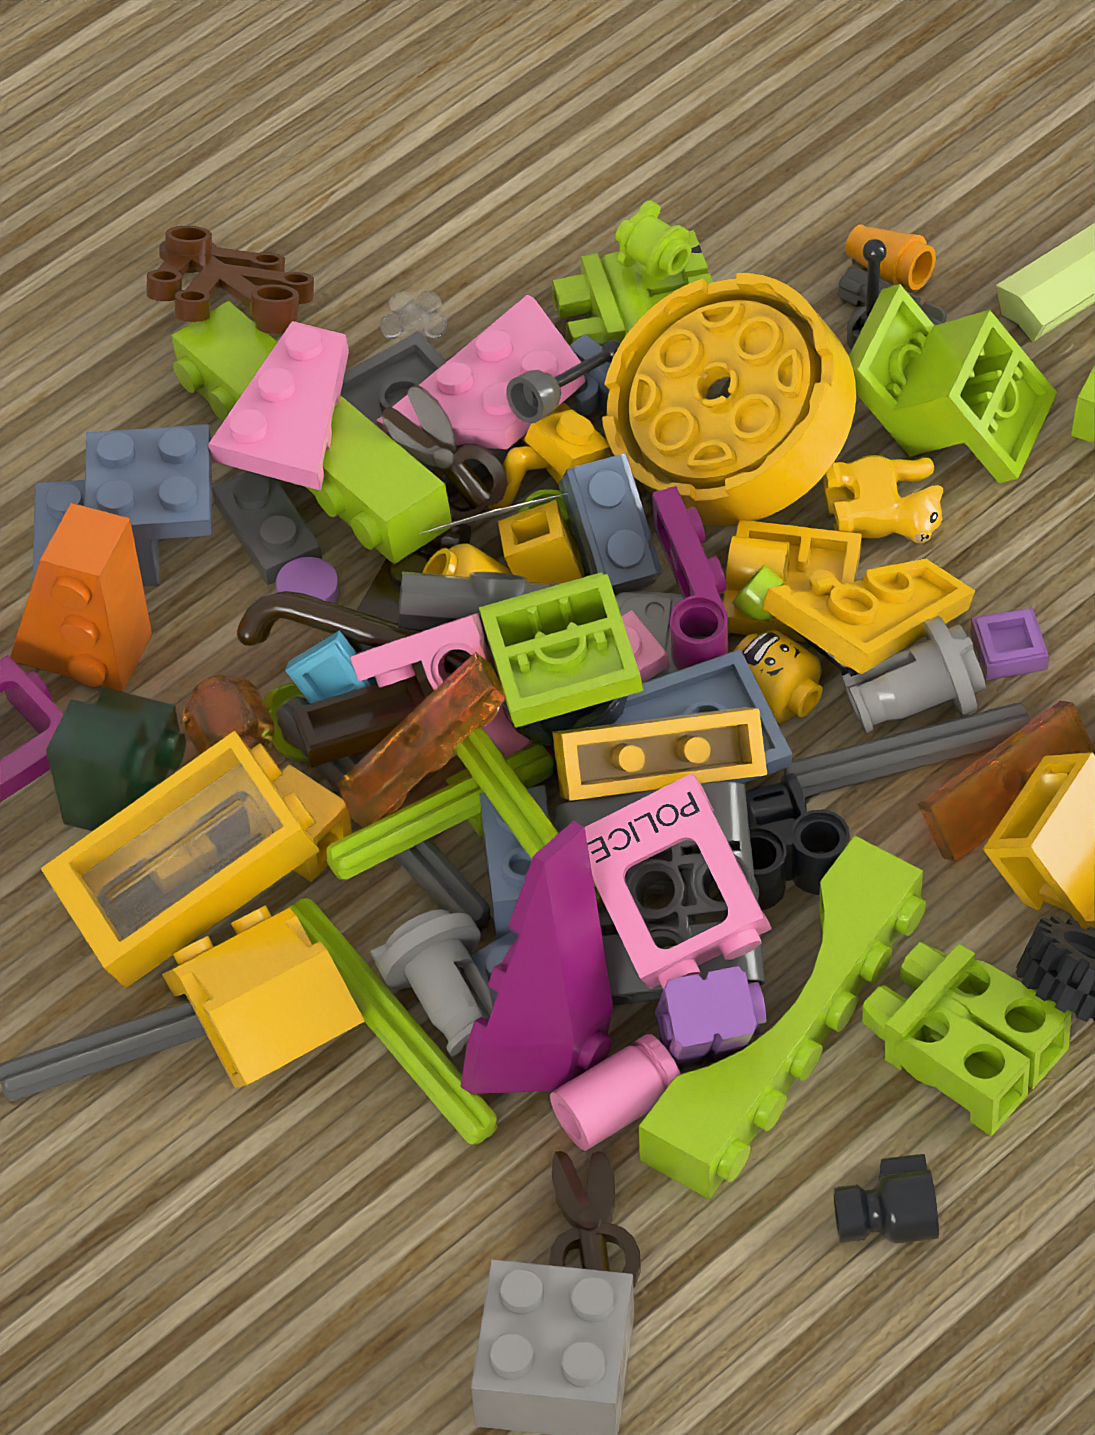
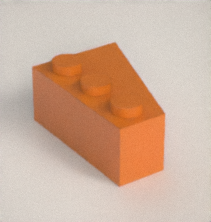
[10,503,152,692]

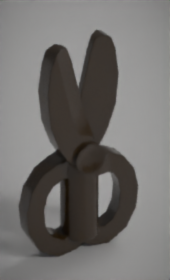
[381,384,508,522]
[549,1151,641,1288]

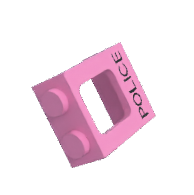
[585,773,772,989]

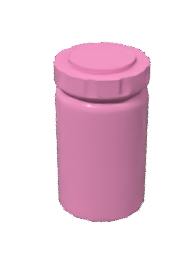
[550,1034,681,1151]

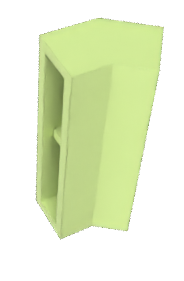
[996,223,1095,342]

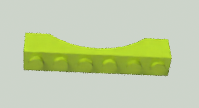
[639,835,927,1199]

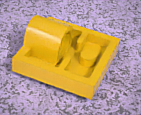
[723,520,862,642]

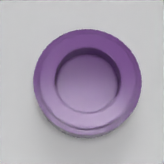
[276,557,339,604]

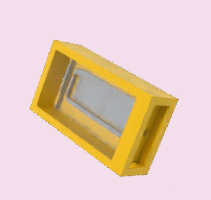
[40,730,320,988]

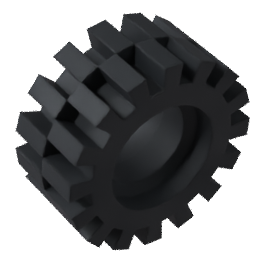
[1016,916,1095,1022]

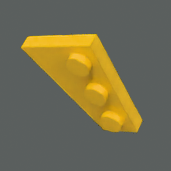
[762,559,975,674]

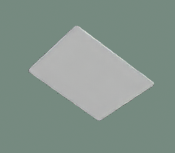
[419,493,568,534]

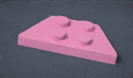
[376,295,585,449]

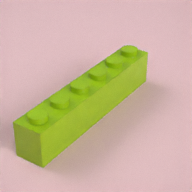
[171,300,453,565]

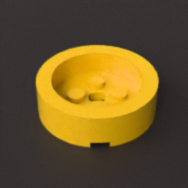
[602,273,856,526]

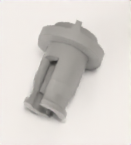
[842,615,986,733]
[370,909,493,1057]

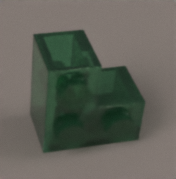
[46,687,186,831]

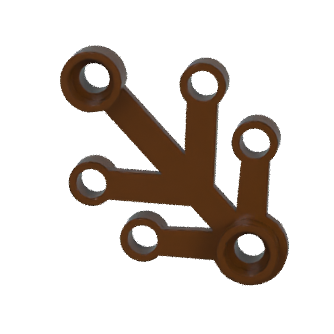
[146,226,314,334]

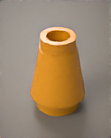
[845,224,936,290]

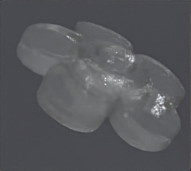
[380,291,448,341]

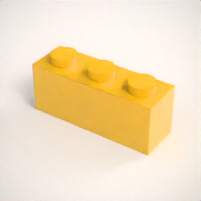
[553,707,767,801]

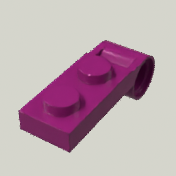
[652,486,728,670]

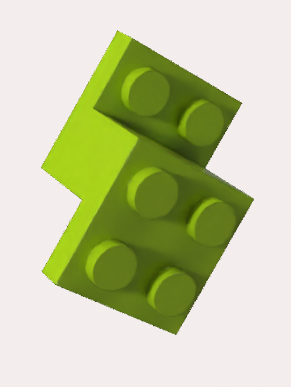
[849,284,1057,484]
[479,572,644,728]

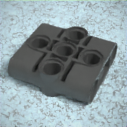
[555,782,765,1006]

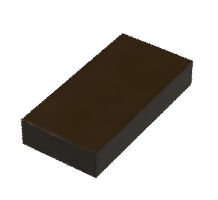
[292,675,435,767]

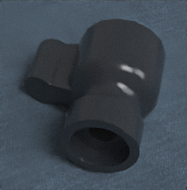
[833,1154,939,1243]

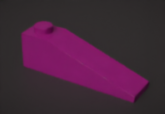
[460,821,613,1094]

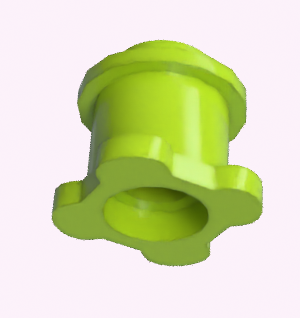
[615,200,692,280]

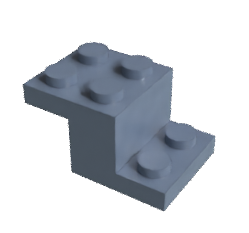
[33,424,212,587]

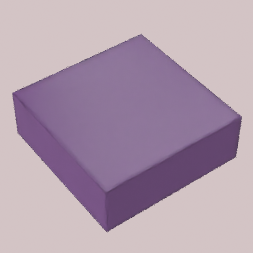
[970,607,1049,680]

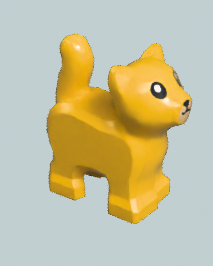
[823,455,943,543]

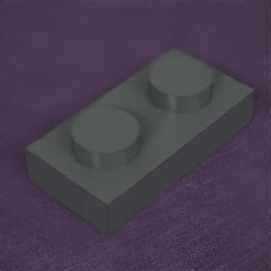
[212,471,322,585]

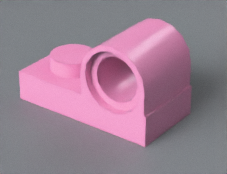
[350,612,494,700]

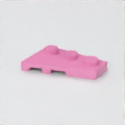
[208,321,349,491]

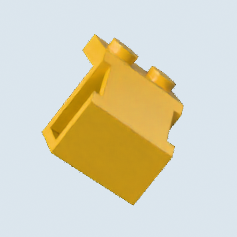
[983,752,1095,930]
[162,905,365,1088]

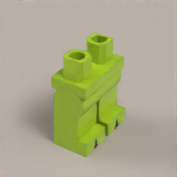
[552,230,713,347]
[863,942,1072,1137]

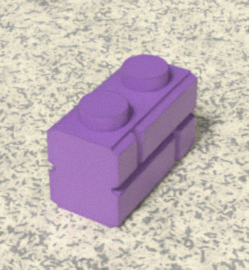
[655,966,766,1069]

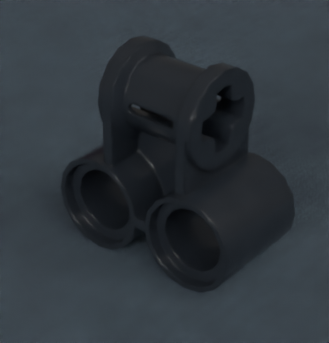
[745,773,850,910]

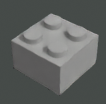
[471,1259,634,1435]

